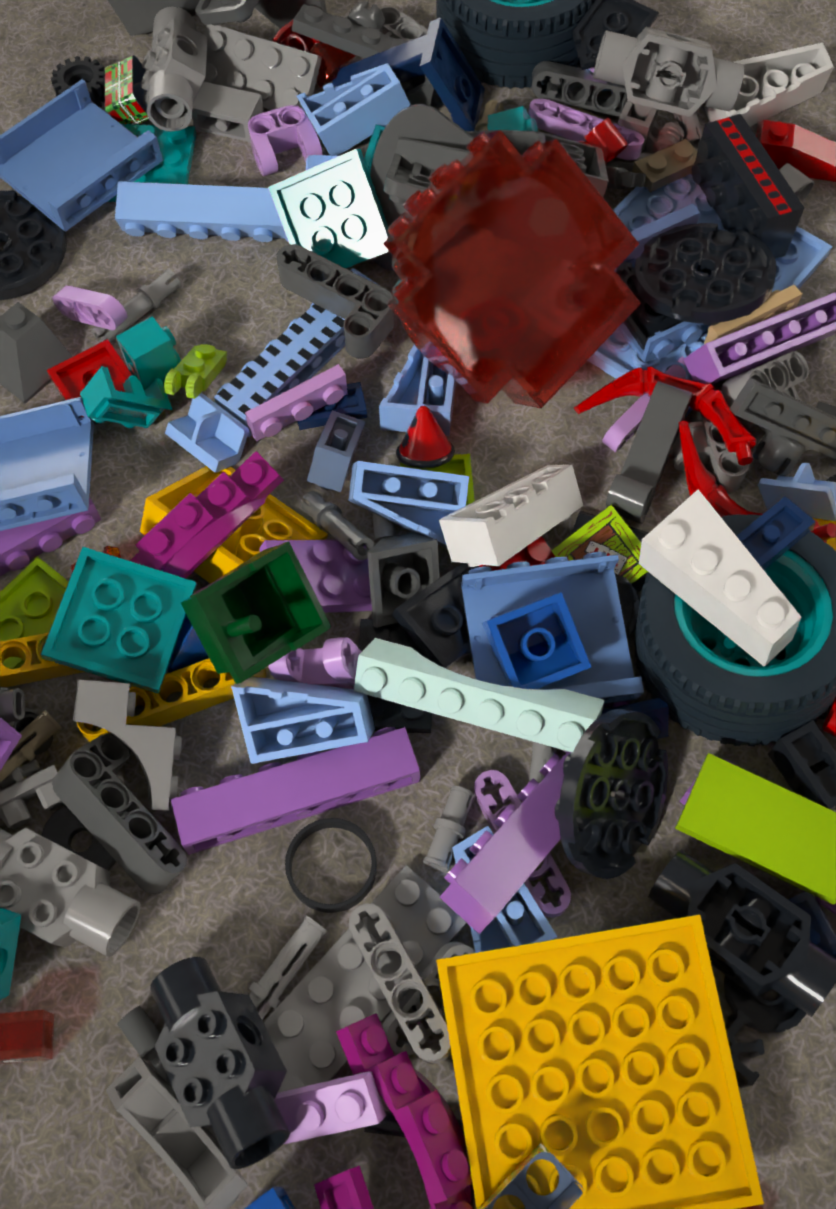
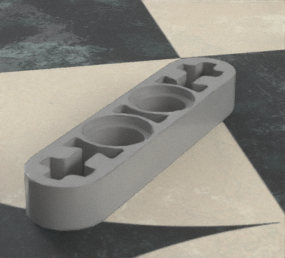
[349,903,451,1064]

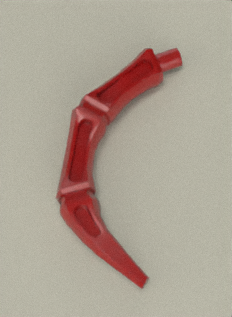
[574,366,756,466]
[678,421,836,543]

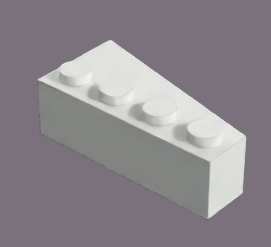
[704,42,834,127]
[439,465,583,567]
[639,489,801,667]

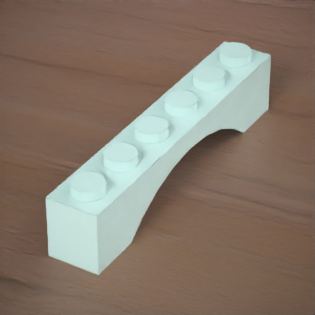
[354,638,605,753]

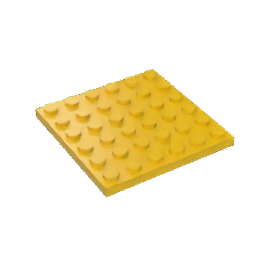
[437,915,764,1209]

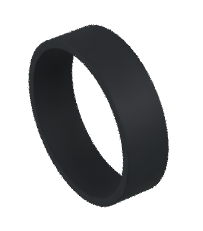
[285,818,377,913]

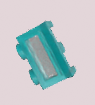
[80,366,173,428]

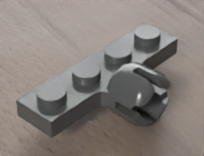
[292,1,407,58]
[730,378,836,476]

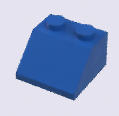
[482,592,592,689]

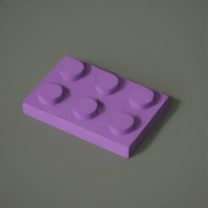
[259,540,372,613]

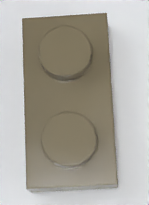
[632,139,698,192]

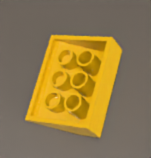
[140,466,328,584]

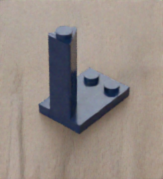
[332,17,485,131]

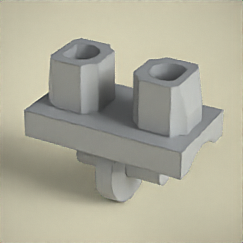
[0,759,64,830]

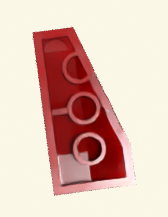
[756,120,836,182]

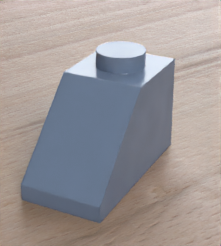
[307,410,366,492]

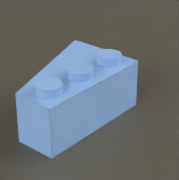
[296,63,411,156]
[379,323,461,436]
[348,461,469,549]
[231,676,375,764]
[452,826,557,953]

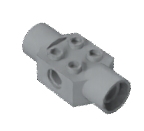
[141,7,207,132]
[593,27,744,117]
[0,828,140,957]

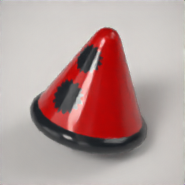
[396,406,455,469]

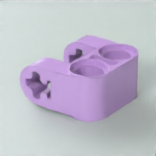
[248,105,323,177]
[269,637,362,689]

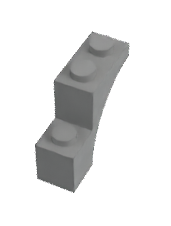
[73,680,181,810]
[106,1056,248,1209]

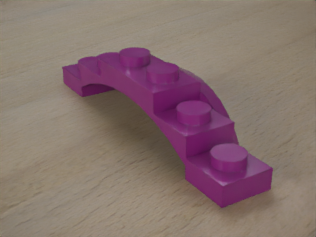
[130,451,284,579]
[336,1013,474,1209]

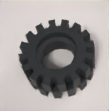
[51,56,105,108]

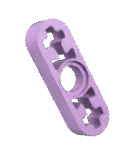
[53,285,127,330]

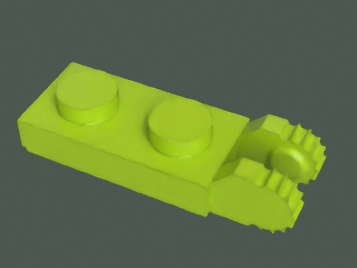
[164,344,227,399]

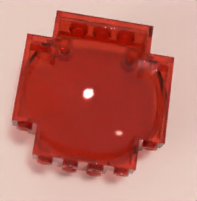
[382,130,641,409]

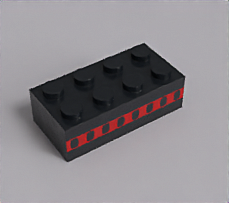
[691,114,804,259]

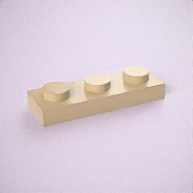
[704,285,802,344]

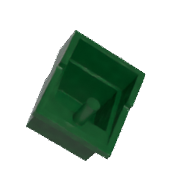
[181,541,331,684]

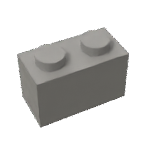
[192,82,264,142]

